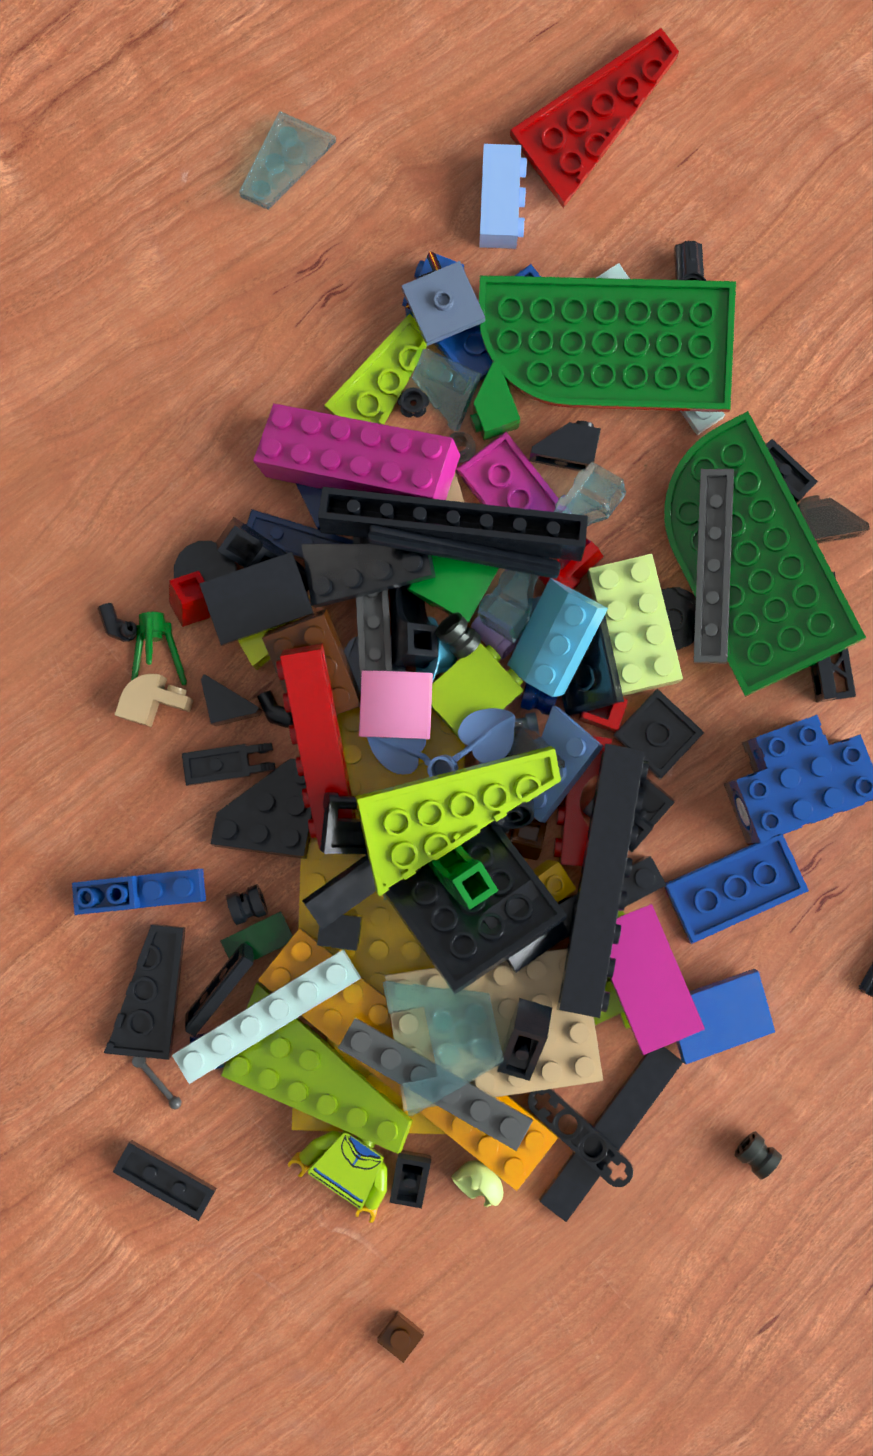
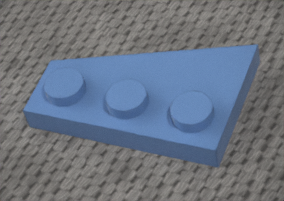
[533,706,604,823]

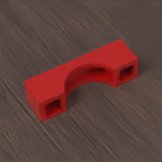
[553,736,612,867]

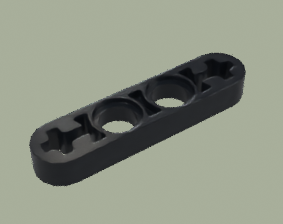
[528,1089,634,1187]

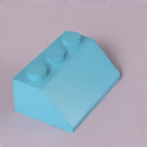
[507,578,608,697]

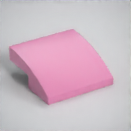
[359,671,433,739]

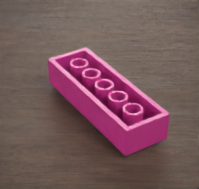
[253,403,460,500]

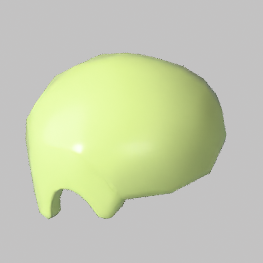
[451,1160,504,1207]

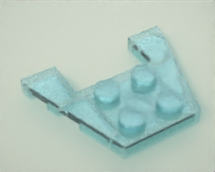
[383,981,504,1116]

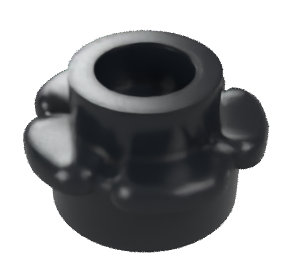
[398,387,429,418]

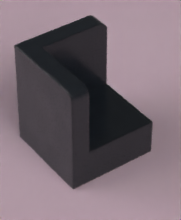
[317,915,363,951]

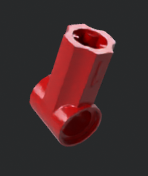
[538,538,604,590]

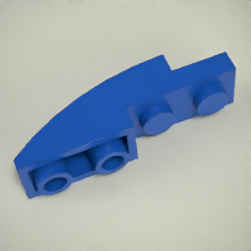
[72,868,206,915]

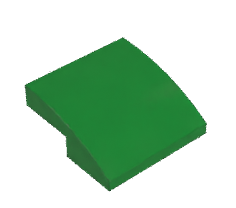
[407,555,499,623]

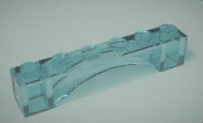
[478,462,626,644]

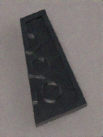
[104,924,186,1060]

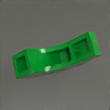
[427,845,499,910]

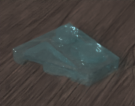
[412,348,482,431]

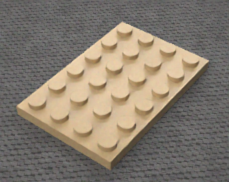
[385,948,603,1111]

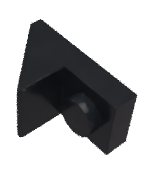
[389,1150,431,1209]

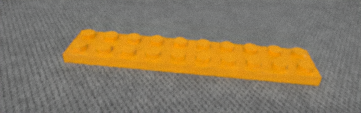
[258,928,558,1191]

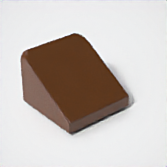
[510,819,547,860]

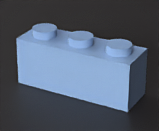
[479,144,527,249]

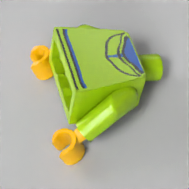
[287,1130,388,1223]

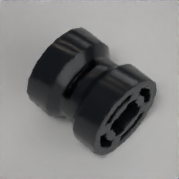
[226,884,268,925]

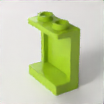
[431,643,524,745]

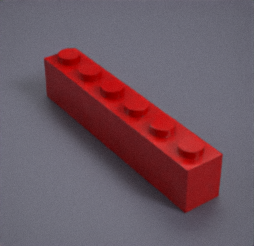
[276,643,357,849]

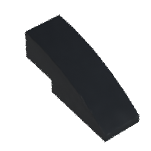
[216,517,309,593]

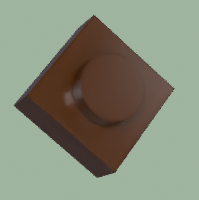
[377,1311,424,1363]

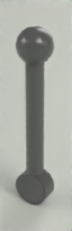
[132,1056,182,1110]

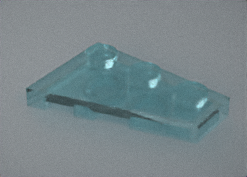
[239,111,336,210]

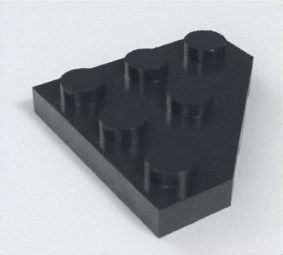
[210,758,313,859]

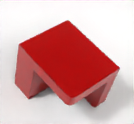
[169,571,211,627]
[578,698,628,733]

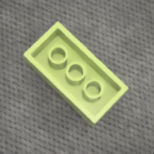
[587,554,683,696]

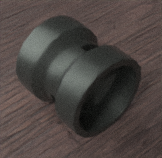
[435,613,481,659]
[734,1131,782,1180]

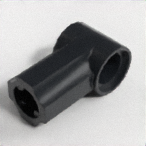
[674,241,706,281]

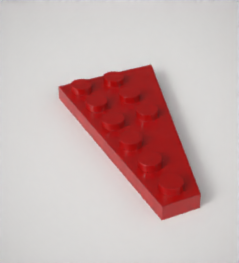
[510,28,679,208]

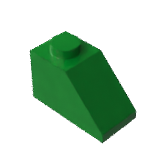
[470,361,520,441]

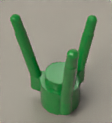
[131,612,187,686]

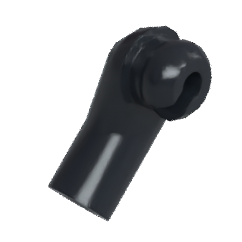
[97,603,138,642]

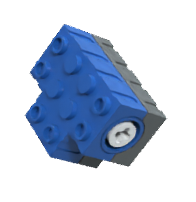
[723,715,873,844]

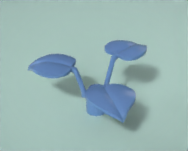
[367,708,516,777]

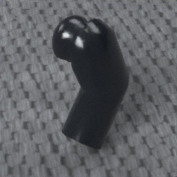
[257,690,294,728]

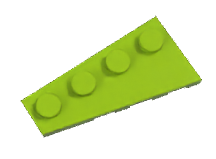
[324,314,427,425]

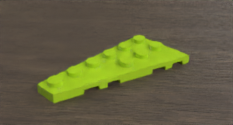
[355,746,561,896]
[221,983,413,1154]

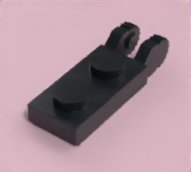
[182,743,276,786]

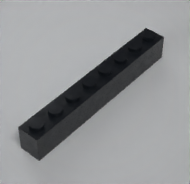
[318,487,588,561]
[557,744,649,1018]

